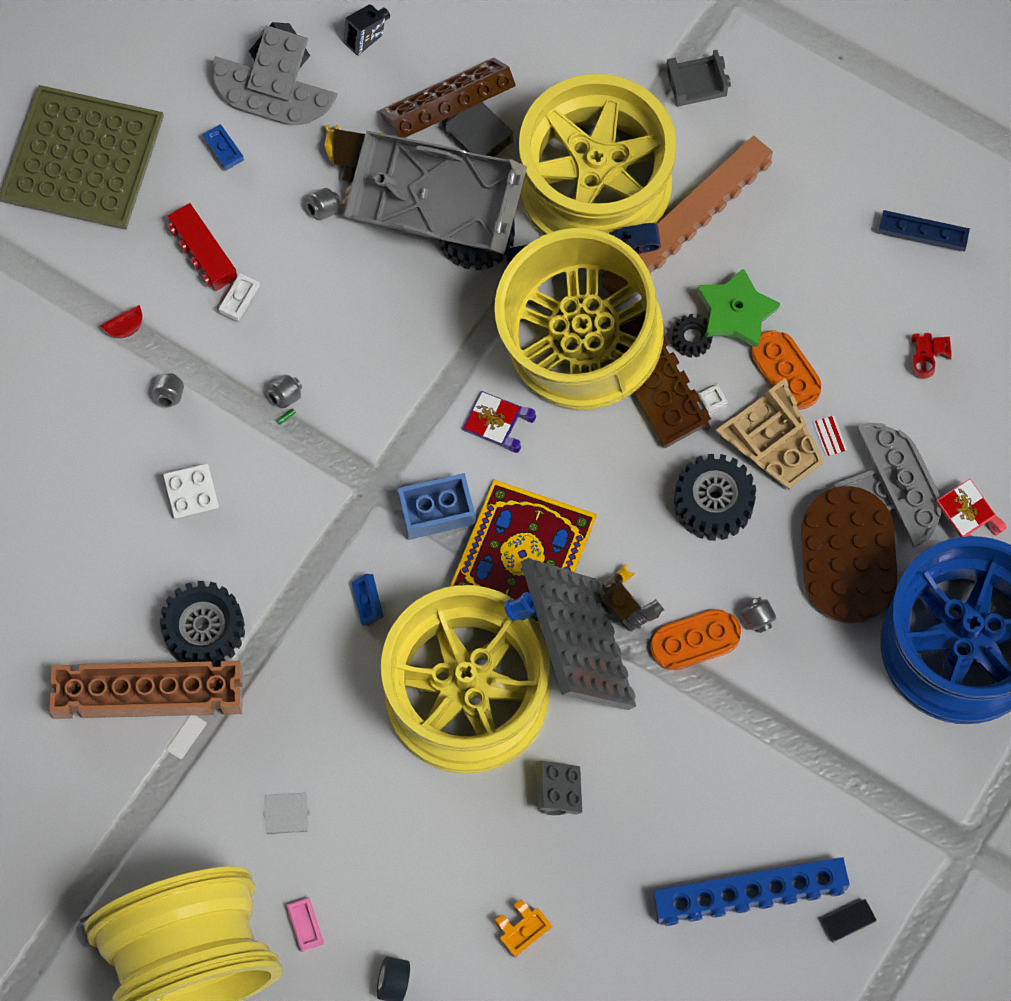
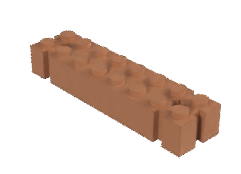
[50,661,243,719]

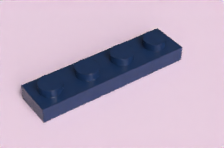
[878,210,970,252]

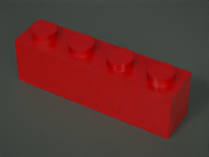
[167,203,238,292]

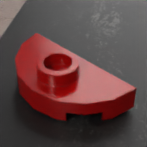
[100,305,143,338]

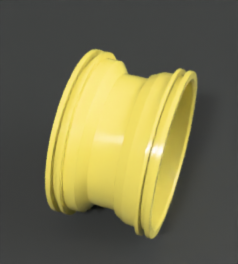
[519,74,677,243]
[381,585,550,774]
[84,866,283,1001]

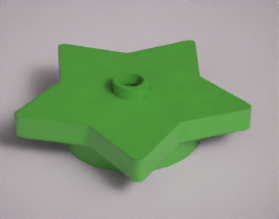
[697,269,780,347]

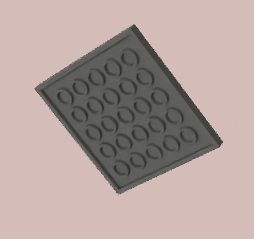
[521,558,636,710]

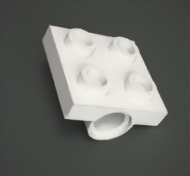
[163,463,219,519]

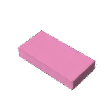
[287,897,324,952]

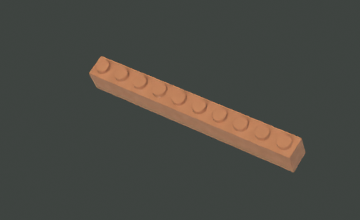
[601,135,773,295]

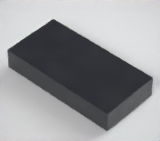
[822,899,877,943]

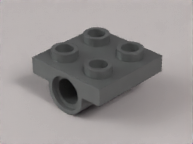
[536,761,582,816]

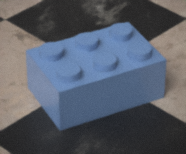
[397,473,476,540]

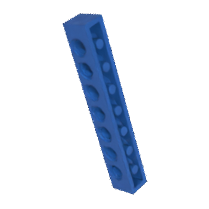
[653,857,850,926]

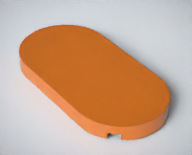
[752,330,821,410]
[650,609,741,670]

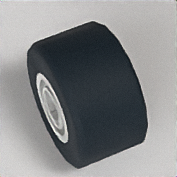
[377,956,410,1001]

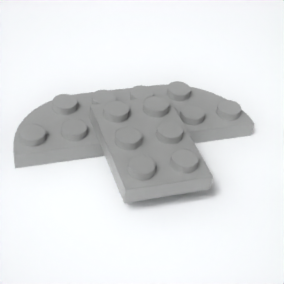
[213,25,338,125]
[833,423,941,548]

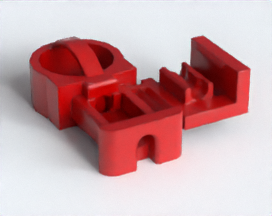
[912,333,952,379]

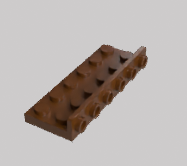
[379,58,516,138]
[616,312,711,448]

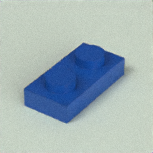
[202,124,244,171]
[351,574,384,626]

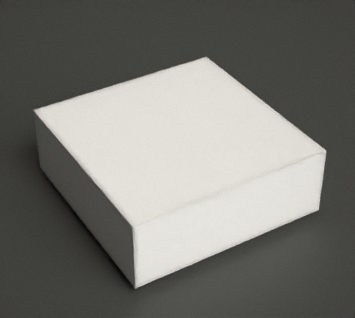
[698,384,728,414]

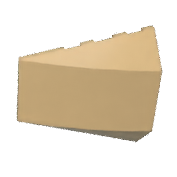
[715,378,824,490]

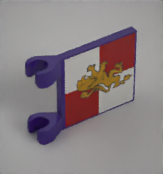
[463,391,536,453]

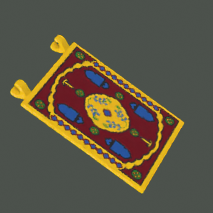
[450,480,597,628]

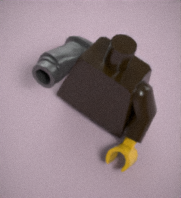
[602,564,665,631]

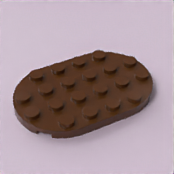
[801,486,897,624]

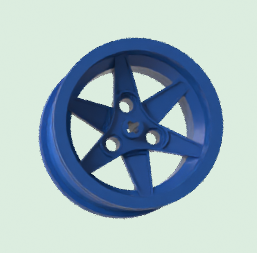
[880,536,1011,725]

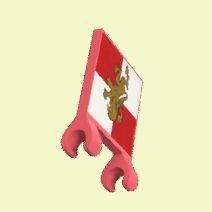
[935,479,1007,537]

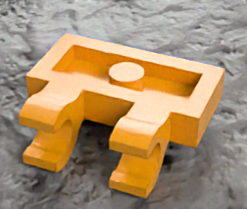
[495,899,553,958]

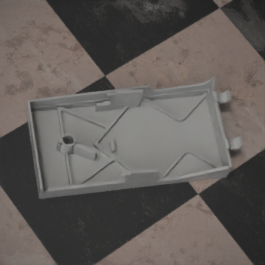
[344,130,527,254]

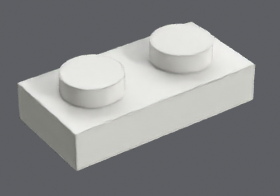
[218,273,260,322]

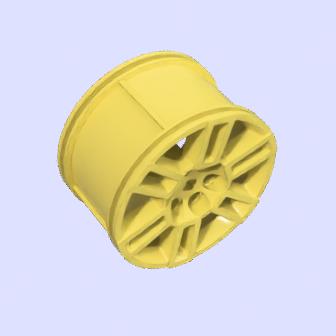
[495,228,664,410]

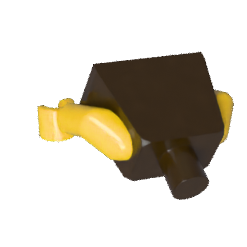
[324,124,384,182]

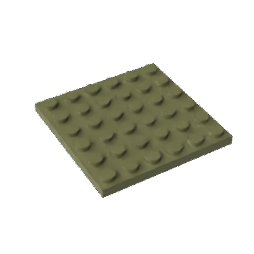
[0,85,164,230]

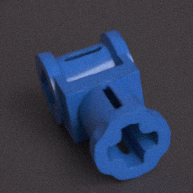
[504,592,539,622]

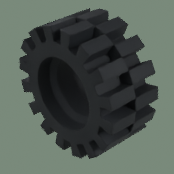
[672,314,713,358]

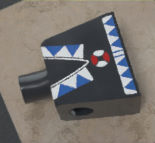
[343,4,390,56]

